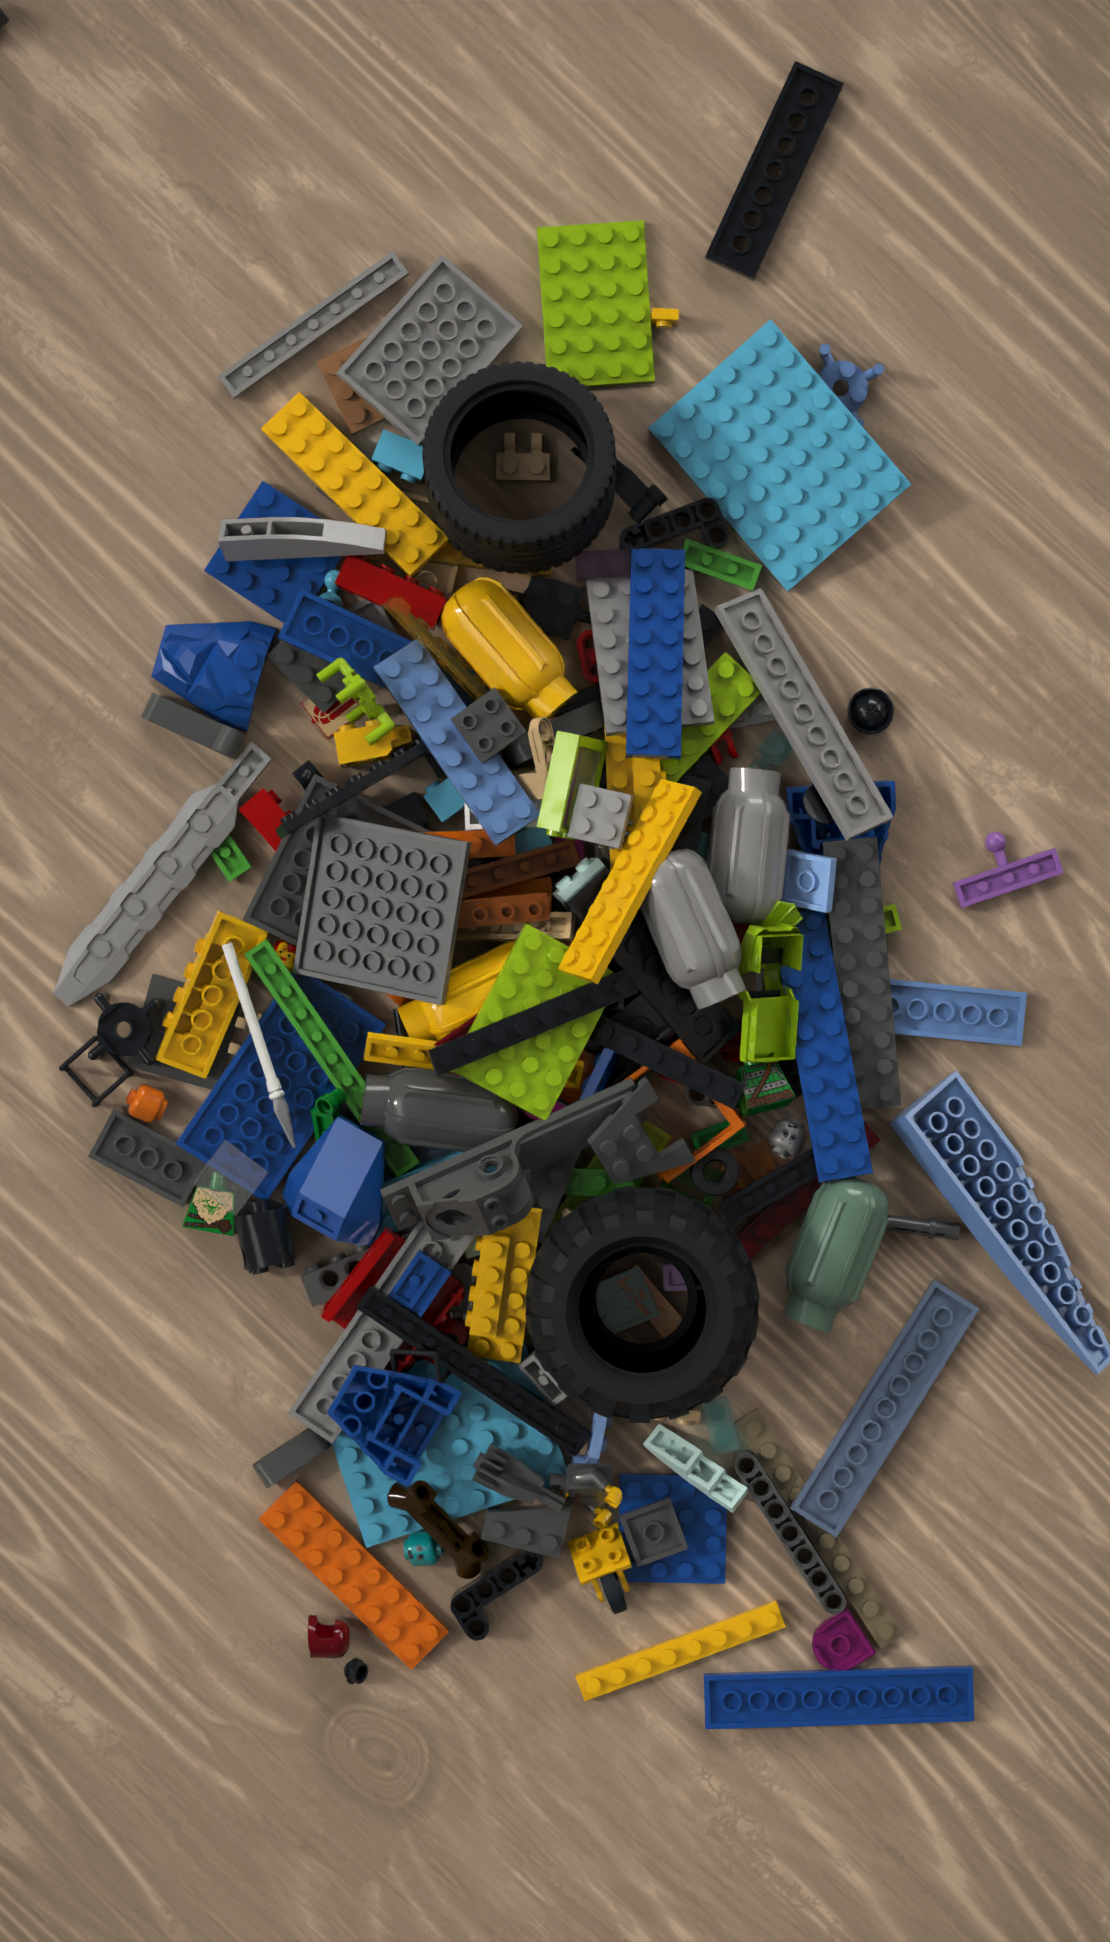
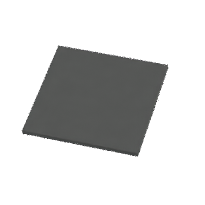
[127,974,241,1090]

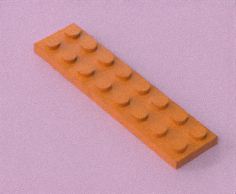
[258,1480,449,1670]

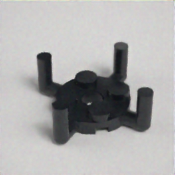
[88,993,166,1066]

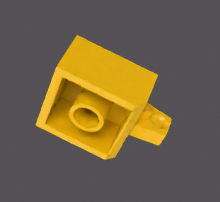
[333,719,412,768]

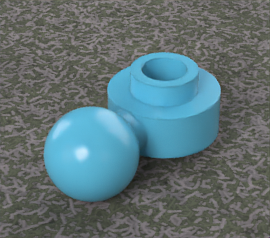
[319,570,343,608]

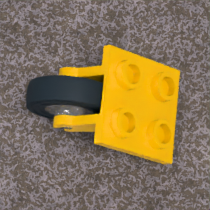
[567,1523,632,1614]

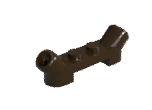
[387,1480,489,1579]

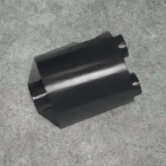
[234,1198,297,1275]

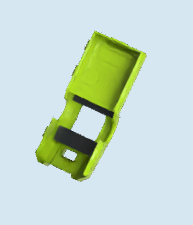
[737,923,804,1063]

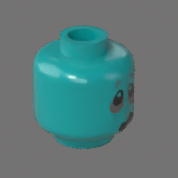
[403,1531,445,1566]

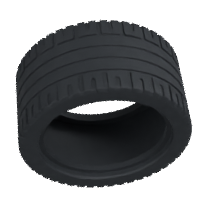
[422,361,616,574]

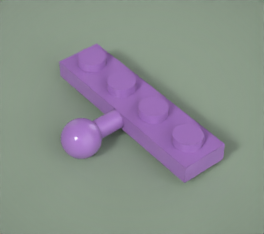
[952,832,1064,908]

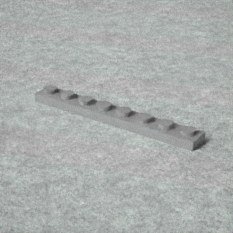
[218,251,409,399]

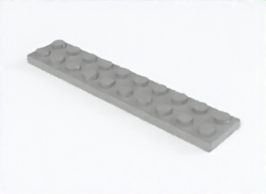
[714,588,894,841]
[288,1216,475,1444]

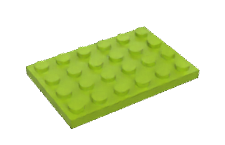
[537,220,655,387]
[452,924,614,1120]

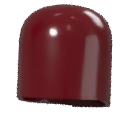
[308,1615,350,1659]

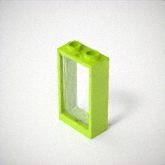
[537,731,608,840]

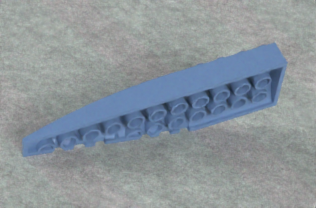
[889,1070,1110,1375]

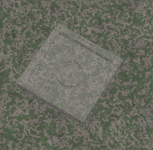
[192,1140,268,1216]

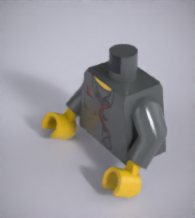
[548,1463,622,1530]

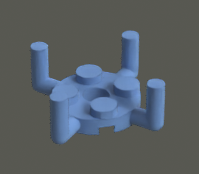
[818,344,884,426]

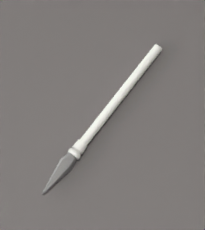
[222,942,296,1148]

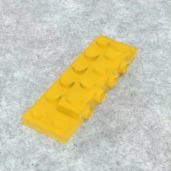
[604,725,666,872]
[155,910,268,1079]
[465,1207,543,1364]

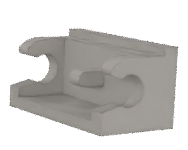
[447,1262,476,1320]

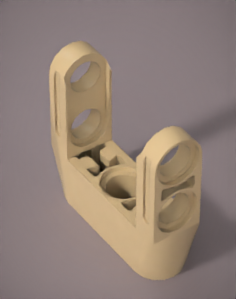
[498,717,555,800]

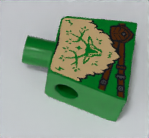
[183,1171,237,1236]

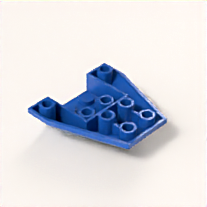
[282,1115,385,1246]

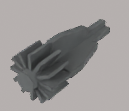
[472,1444,566,1512]

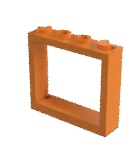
[619,1038,746,1183]

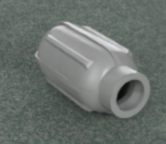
[707,767,790,925]
[640,849,746,1009]

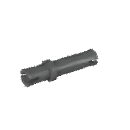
[885,1215,960,1241]

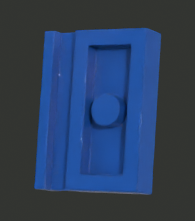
[389,1249,452,1317]

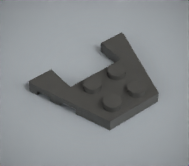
[587,1077,696,1185]

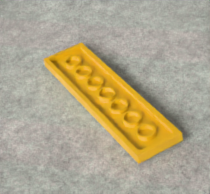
[261,392,448,577]
[558,779,702,984]

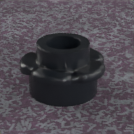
[344,1658,368,1684]

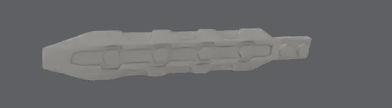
[53,742,273,1007]

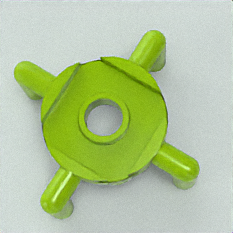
[316,657,395,746]

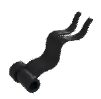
[571,446,668,523]

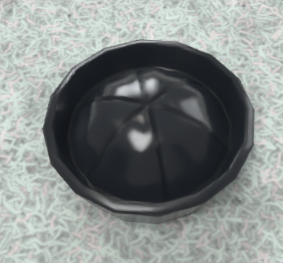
[847,687,894,735]

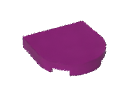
[812,1606,876,1670]

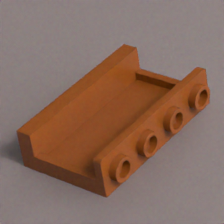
[458,874,554,929]

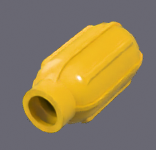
[440,577,578,719]
[397,940,516,1041]

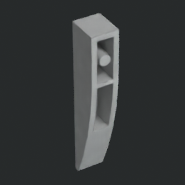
[218,517,387,561]

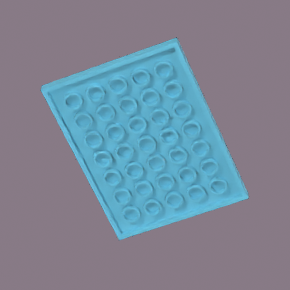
[649,319,912,591]
[332,1340,567,1548]

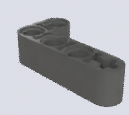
[141,693,247,760]
[502,700,604,770]

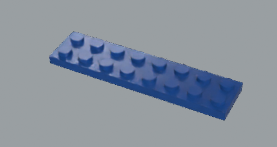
[626,548,685,759]
[277,588,491,707]

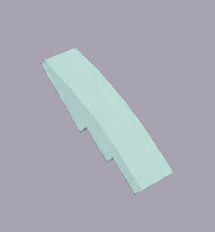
[643,1424,749,1513]

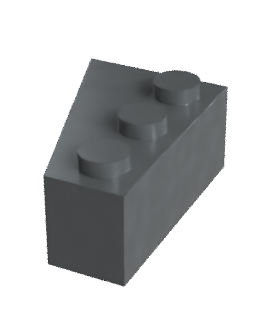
[480,1502,572,1559]

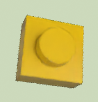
[651,308,679,329]

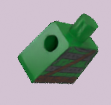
[734,1062,795,1118]

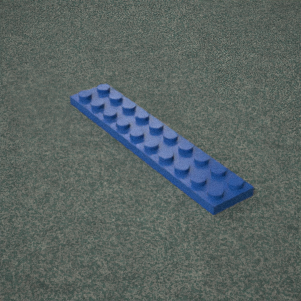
[779,910,873,1183]
[703,1665,974,1729]

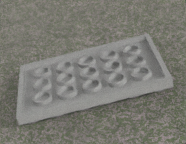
[336,254,523,446]
[586,569,714,736]

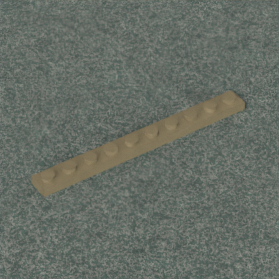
[734,1408,904,1649]

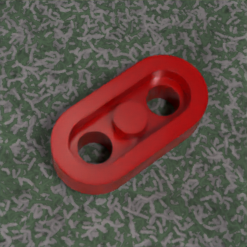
[577,630,599,684]

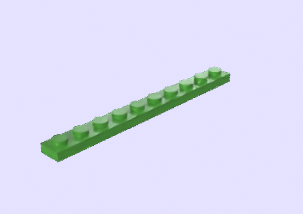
[244,939,420,1178]

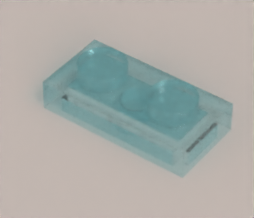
[702,1396,740,1456]

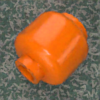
[125,1084,168,1123]

